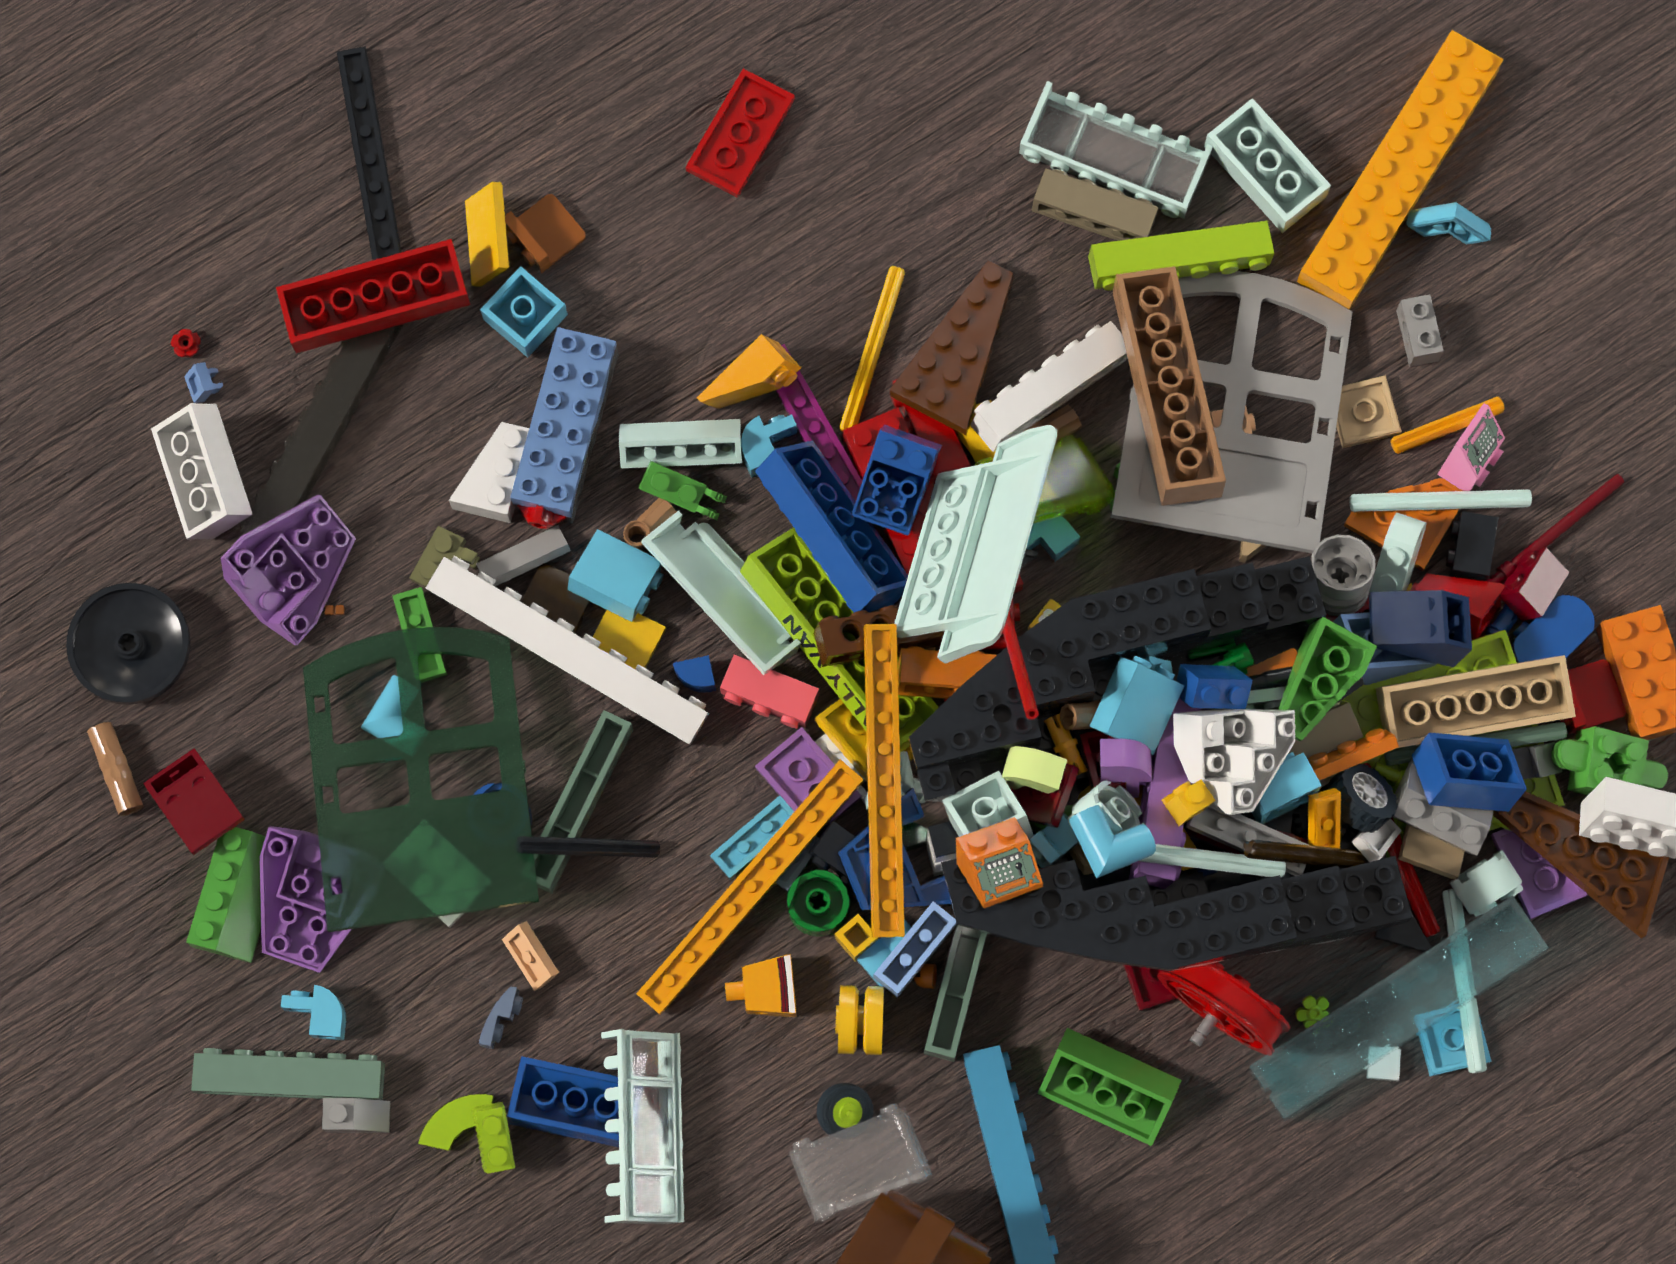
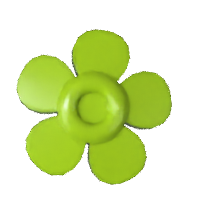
[1295,995,1330,1029]

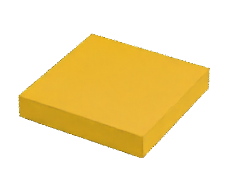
[593,610,666,669]

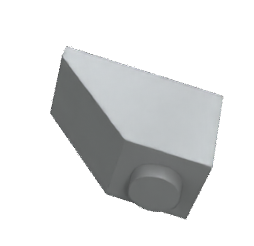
[322,1098,390,1133]

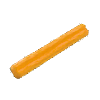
[1391,397,1505,454]

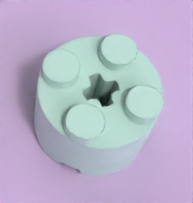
[1068,780,1145,835]
[1449,850,1523,917]

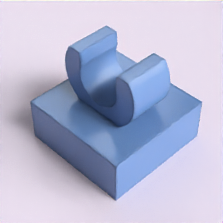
[184,362,223,403]

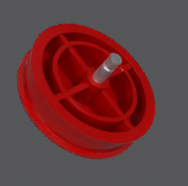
[1157,962,1290,1056]

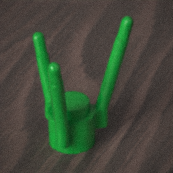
[1188,642,1254,675]

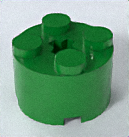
[787,870,850,937]

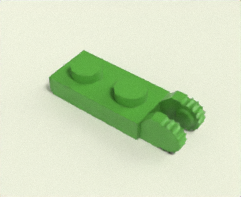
[639,460,727,520]

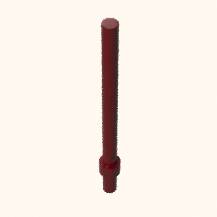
[1486,474,1625,584]

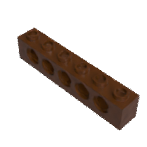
[813,605,945,667]

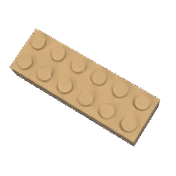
[1375,655,1576,748]

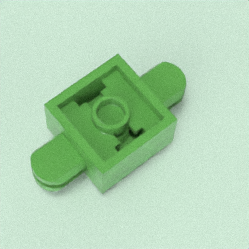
[1551,726,1668,795]

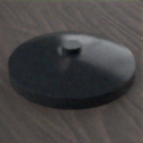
[66,583,191,705]

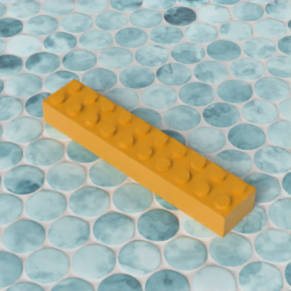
[1297,30,1503,310]

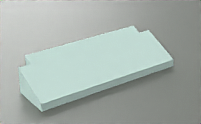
[641,511,801,675]

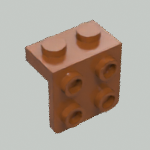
[505,194,586,273]

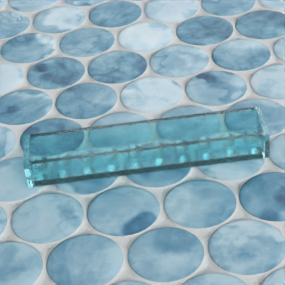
[1249,895,1549,1122]

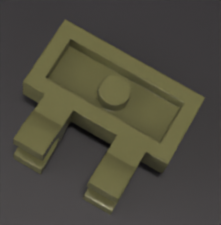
[409,526,481,588]

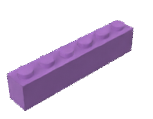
[1129,698,1201,889]

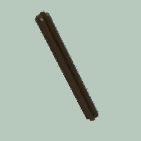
[1243,839,1369,868]

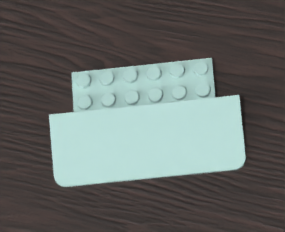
[894,425,1057,664]

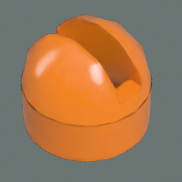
[914,963,937,989]

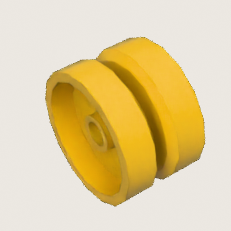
[835,985,884,1055]

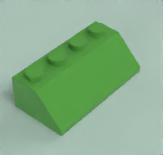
[186,827,265,963]
[1037,1028,1181,1146]

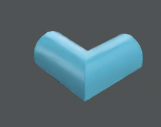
[1406,202,1491,245]
[361,675,429,759]
[1069,805,1156,878]

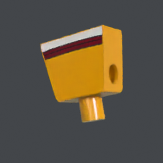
[725,954,797,1017]

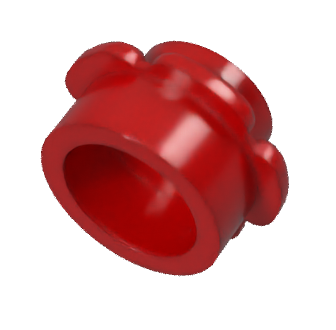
[171,329,201,358]

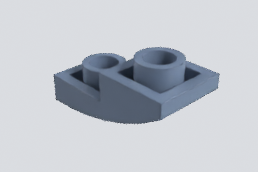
[478,986,523,1049]

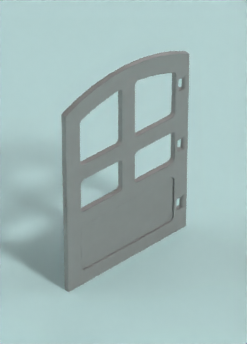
[1111,271,1353,554]

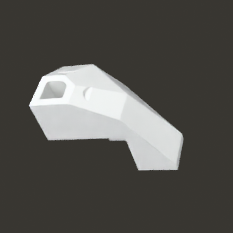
[1173,709,1296,815]

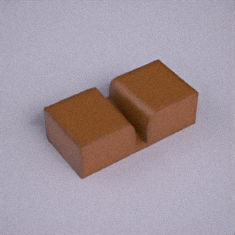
[325,605,345,615]

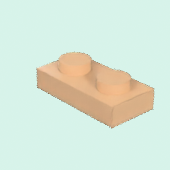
[502,921,559,991]

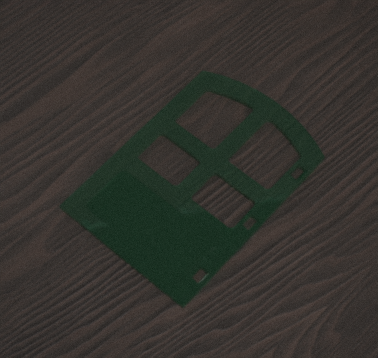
[303,627,539,932]

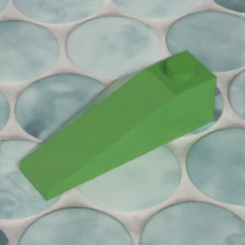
[1278,617,1377,741]

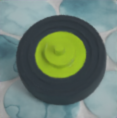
[817,1083,873,1140]

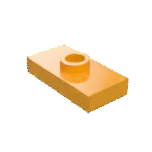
[1308,788,1341,849]

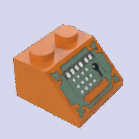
[956,817,1043,908]

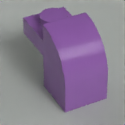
[1100,739,1152,798]

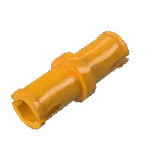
[1044,713,1088,775]

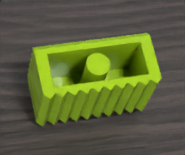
[472,1102,515,1174]

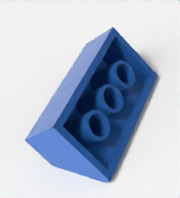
[507,1056,643,1147]

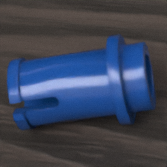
[1485,604,1518,635]

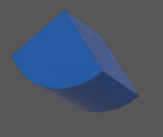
[673,655,716,693]

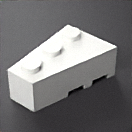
[449,422,529,523]

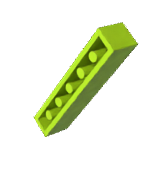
[1088,221,1274,291]

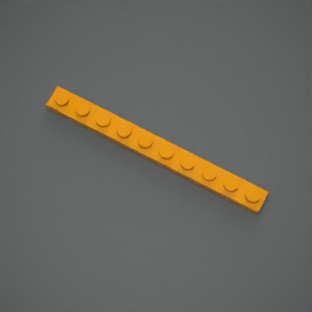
[864,624,905,937]
[636,759,864,1015]

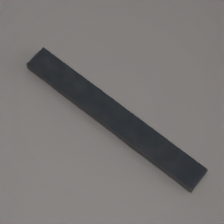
[337,46,402,260]

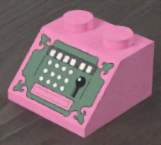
[1437,403,1505,491]

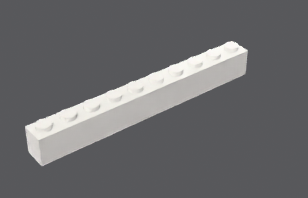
[426,556,709,745]

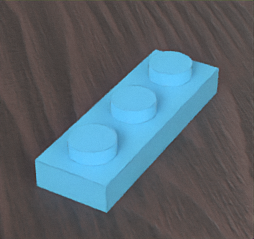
[710,795,794,880]

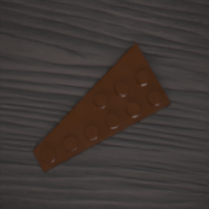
[890,261,1014,436]
[1493,791,1669,939]

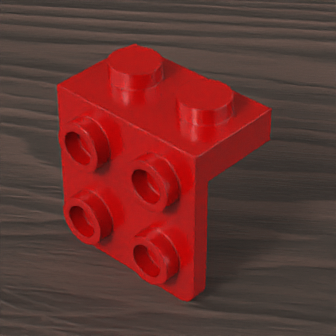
[1560,659,1626,734]

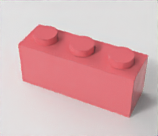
[720,655,819,729]

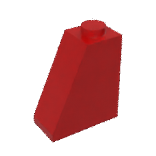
[1410,574,1505,640]

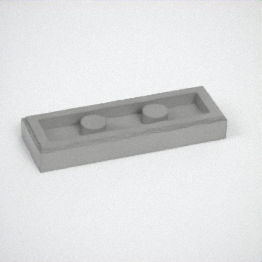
[476,525,571,586]

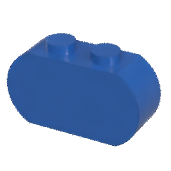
[1511,595,1595,663]

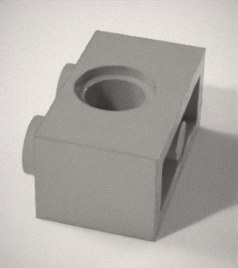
[1396,294,1444,367]

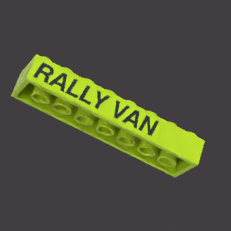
[740,527,939,752]

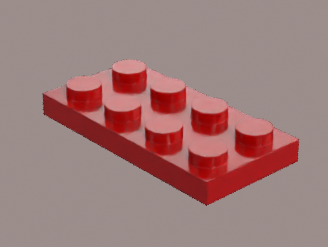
[685,68,795,198]

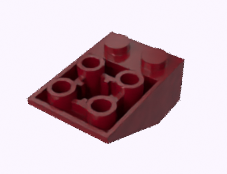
[143,748,245,856]

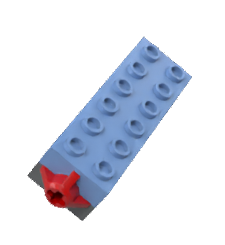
[510,327,619,529]

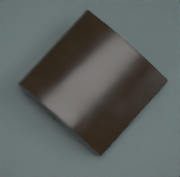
[522,563,590,634]

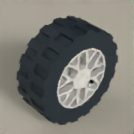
[1327,764,1398,833]

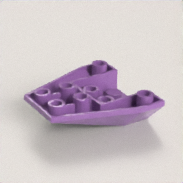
[221,495,356,645]
[260,826,386,973]

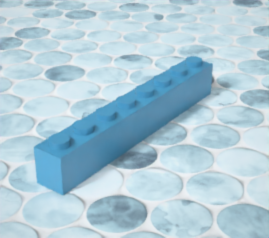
[963,1045,1059,1264]

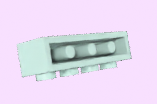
[619,419,742,468]

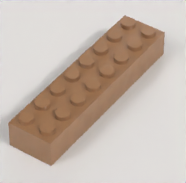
[1113,266,1226,506]

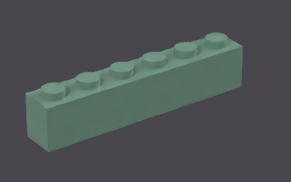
[521,710,634,894]
[924,925,987,1062]
[191,1048,385,1100]

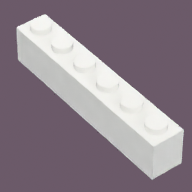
[970,321,1128,452]

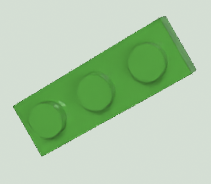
[392,587,447,683]

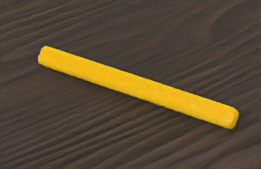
[840,266,905,432]

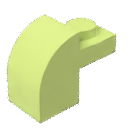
[1002,746,1067,794]

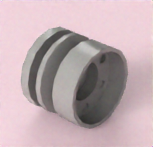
[1311,535,1375,616]

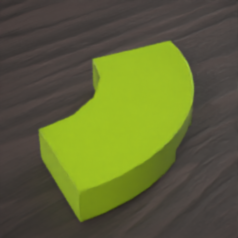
[418,1094,494,1151]

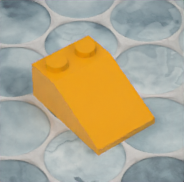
[697,334,801,409]

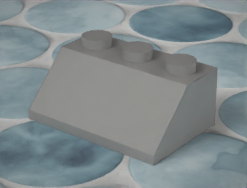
[1393,758,1493,855]

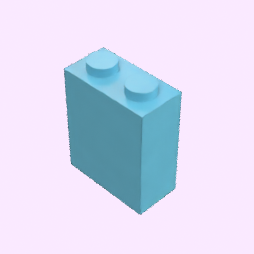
[568,529,664,622]
[1090,656,1184,755]

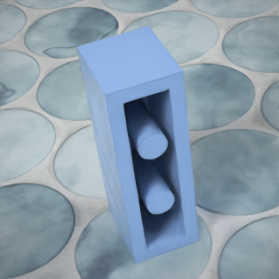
[873,901,957,998]

